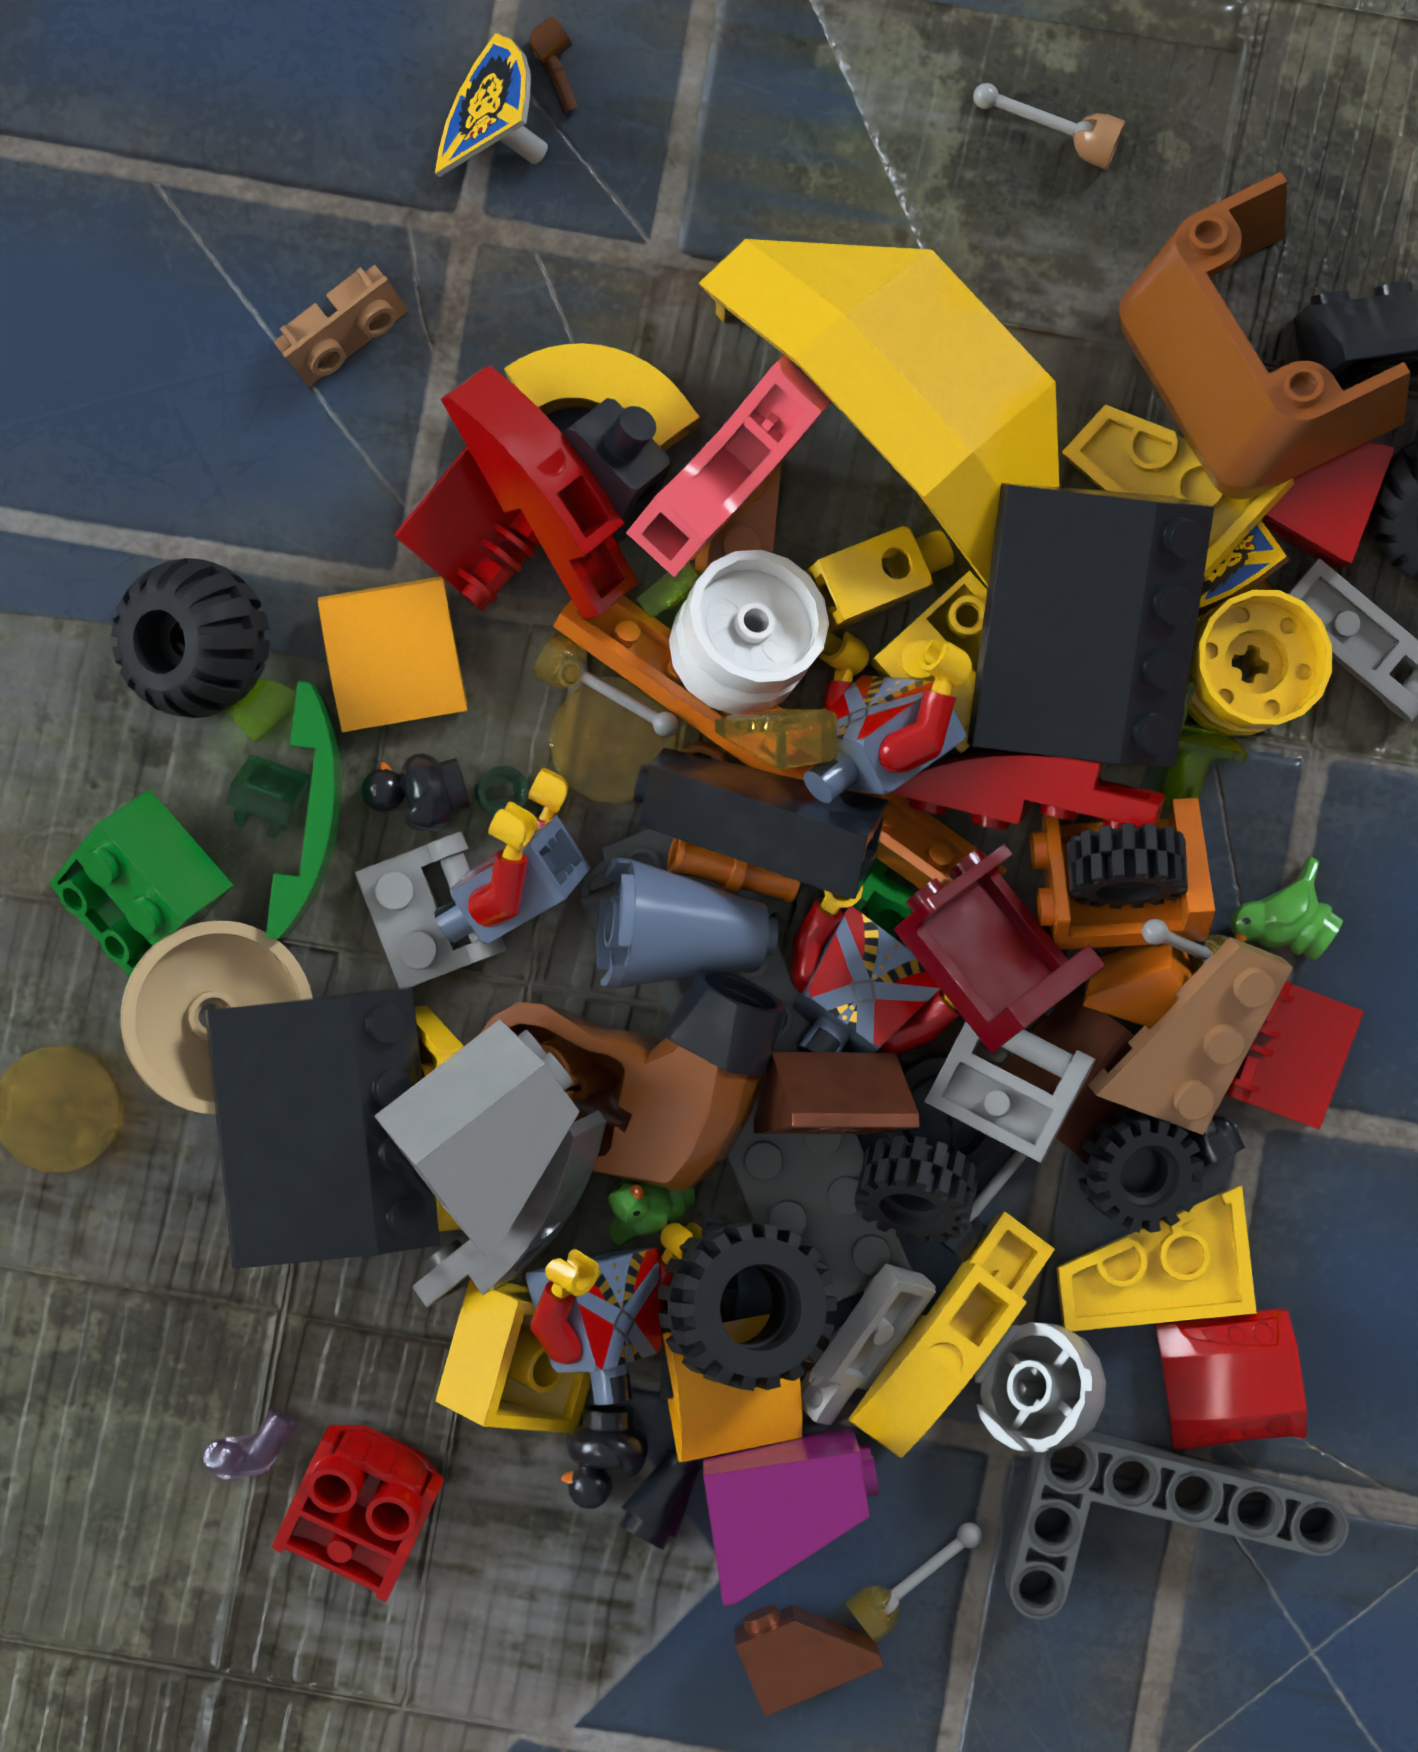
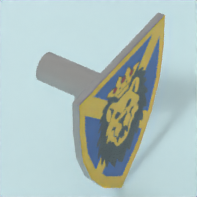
[435,33,548,177]

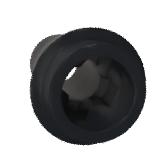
[619,1449,701,1550]

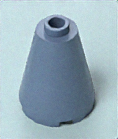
[596,858,778,988]

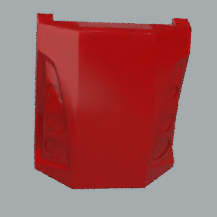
[1153,1307,1307,1449]
[271,1425,444,1602]

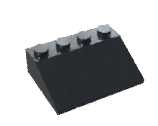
[1293,281,1418,388]
[967,483,1214,766]
[205,988,440,1269]

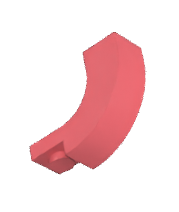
[626,355,832,577]

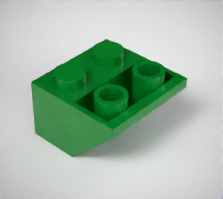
[49,789,234,977]

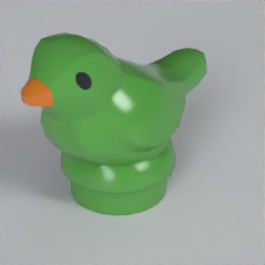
[1230,856,1343,961]
[608,1179,695,1245]

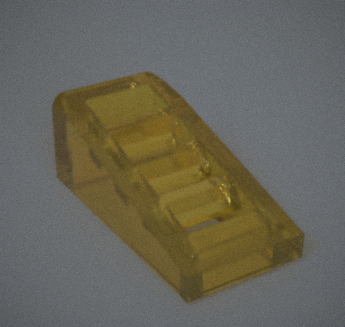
[715,709,837,770]

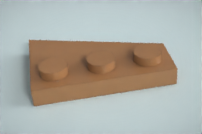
[1088,937,1293,1135]

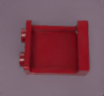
[893,844,1105,1054]

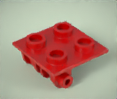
[394,446,540,612]
[1225,980,1364,1130]

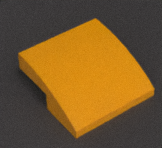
[318,576,468,732]
[663,1313,802,1462]

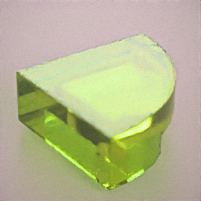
[636,563,700,617]
[225,679,296,742]

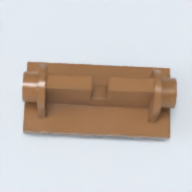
[273,264,409,387]

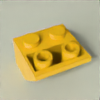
[870,570,987,755]

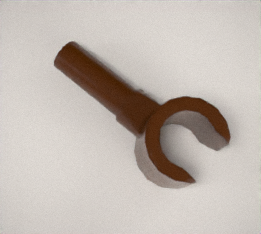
[529,17,578,114]

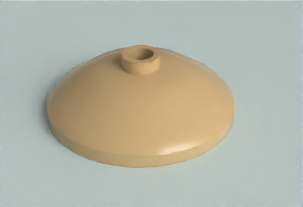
[121,921,313,1114]

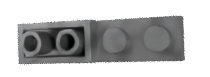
[412,1110,606,1308]

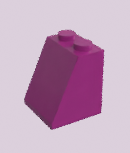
[703,1426,879,1606]

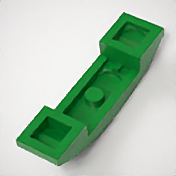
[266,681,343,939]

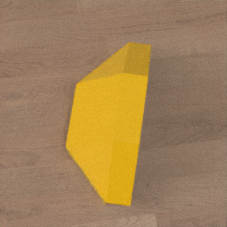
[699,239,1059,588]

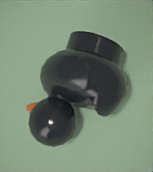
[361,753,471,832]
[561,1404,649,1509]

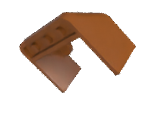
[1119,172,1410,499]

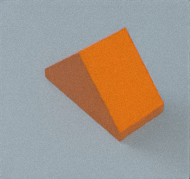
[1083,944,1197,1028]

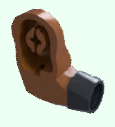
[480,970,785,1191]

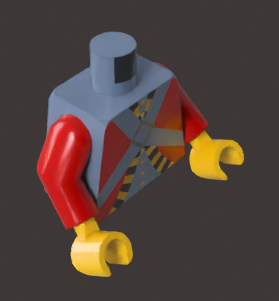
[804,632,972,803]
[434,768,591,944]
[790,885,960,1055]
[525,1223,703,1405]

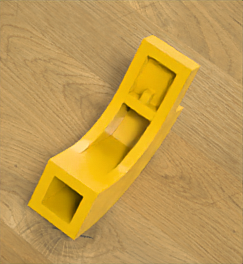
[504,343,700,452]

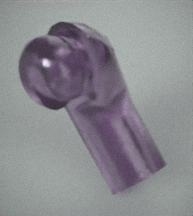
[203,1408,298,1479]

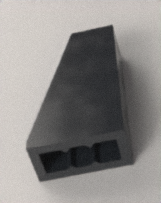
[634,747,888,899]

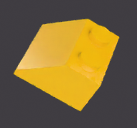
[435,1278,591,1433]

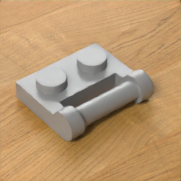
[355,831,508,988]
[924,1022,1095,1163]

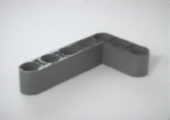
[1004,1431,1349,1619]

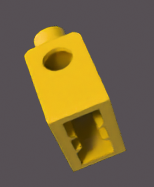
[805,525,954,633]

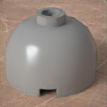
[975,1322,1107,1453]

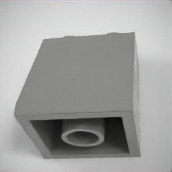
[375,1019,580,1259]

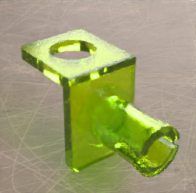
[1161,674,1248,808]

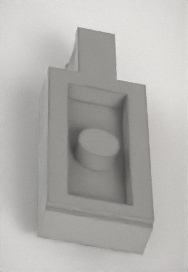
[801,1264,936,1425]

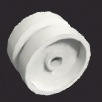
[669,550,829,715]

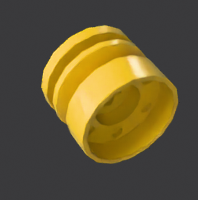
[1184,590,1332,736]

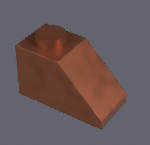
[734,1604,884,1717]

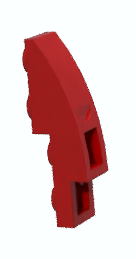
[441,366,639,620]
[893,749,1165,829]

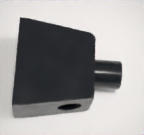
[562,398,672,545]

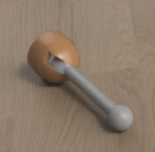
[973,83,1126,170]

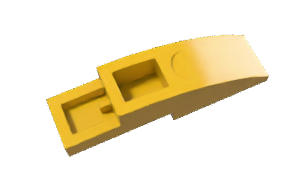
[848,1211,1055,1458]

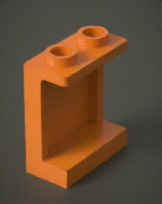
[1030,798,1215,950]

